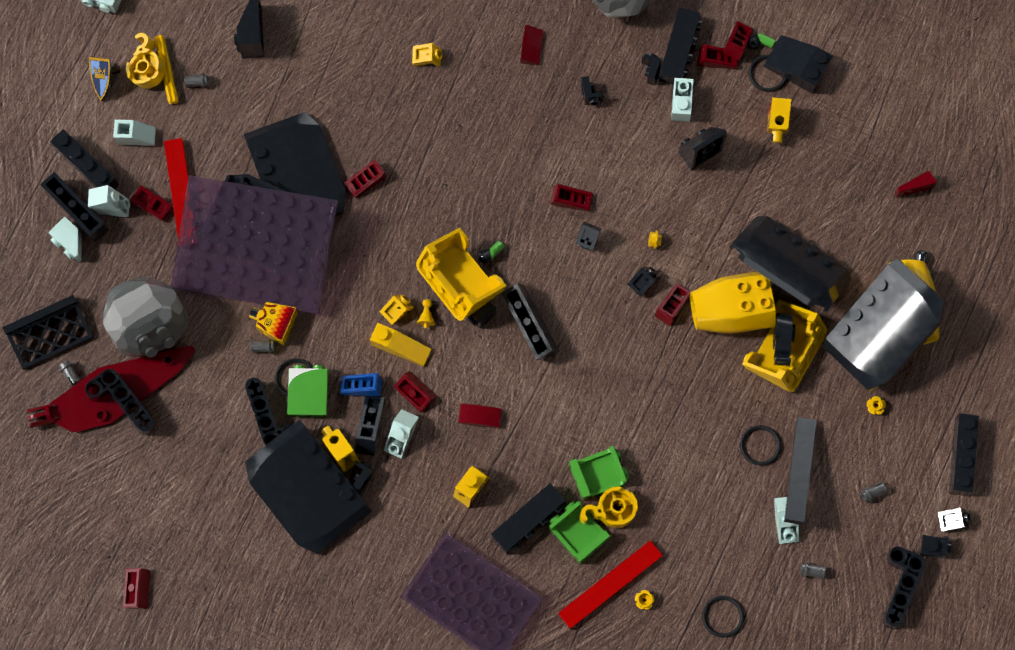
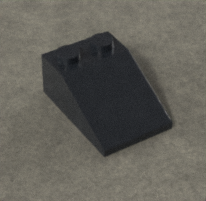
[234,0,264,58]
[763,35,833,94]
[679,127,727,170]

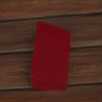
[520,25,543,65]
[394,371,437,413]
[123,568,150,609]

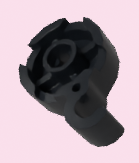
[773,313,795,366]

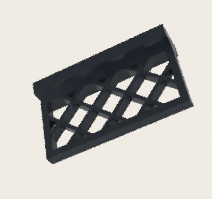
[2,295,93,370]

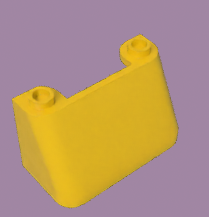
[416,228,506,321]
[742,300,827,393]

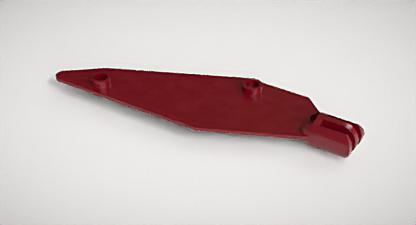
[26,346,195,433]

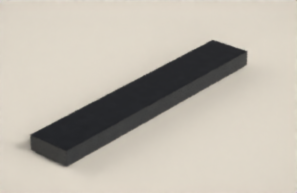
[784,417,817,525]

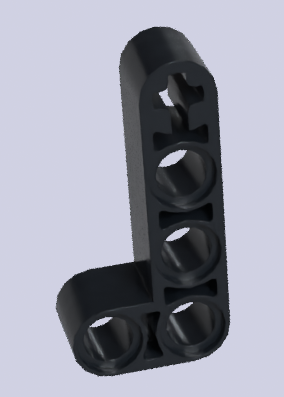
[85,369,154,435]
[245,377,291,446]
[882,546,926,629]

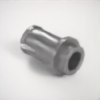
[184,73,209,88]
[250,338,275,353]
[59,360,81,386]
[860,481,887,502]
[800,562,826,579]

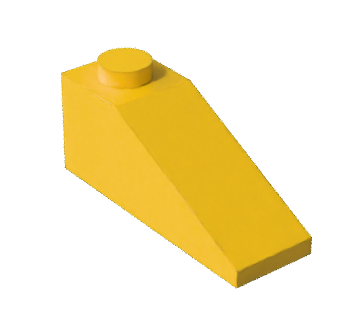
[370,323,432,367]

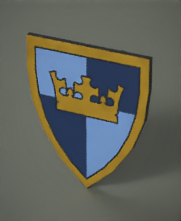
[89,57,121,101]

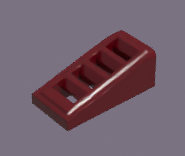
[723,21,753,60]
[698,44,738,69]
[344,160,386,198]
[894,171,937,197]
[550,184,593,211]
[655,283,691,326]

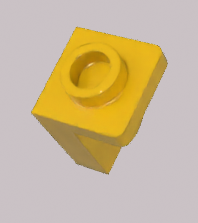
[412,43,442,66]
[379,294,413,325]

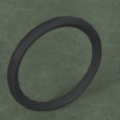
[749,55,787,92]
[275,358,313,396]
[740,425,781,466]
[702,596,744,637]

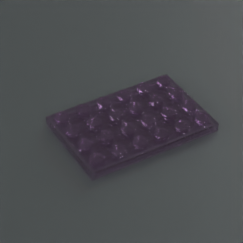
[400,533,543,650]

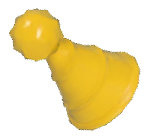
[417,299,436,329]

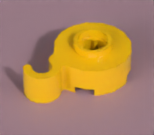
[126,33,166,89]
[579,486,638,528]

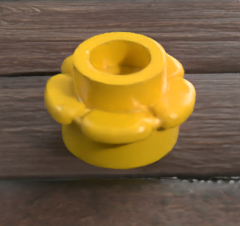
[648,230,662,249]
[867,396,886,415]
[635,590,654,610]

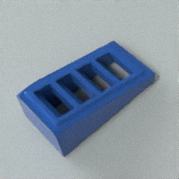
[340,373,382,396]

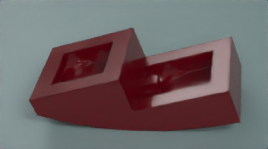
[130,185,172,221]
[458,404,501,429]

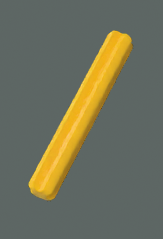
[154,35,178,105]

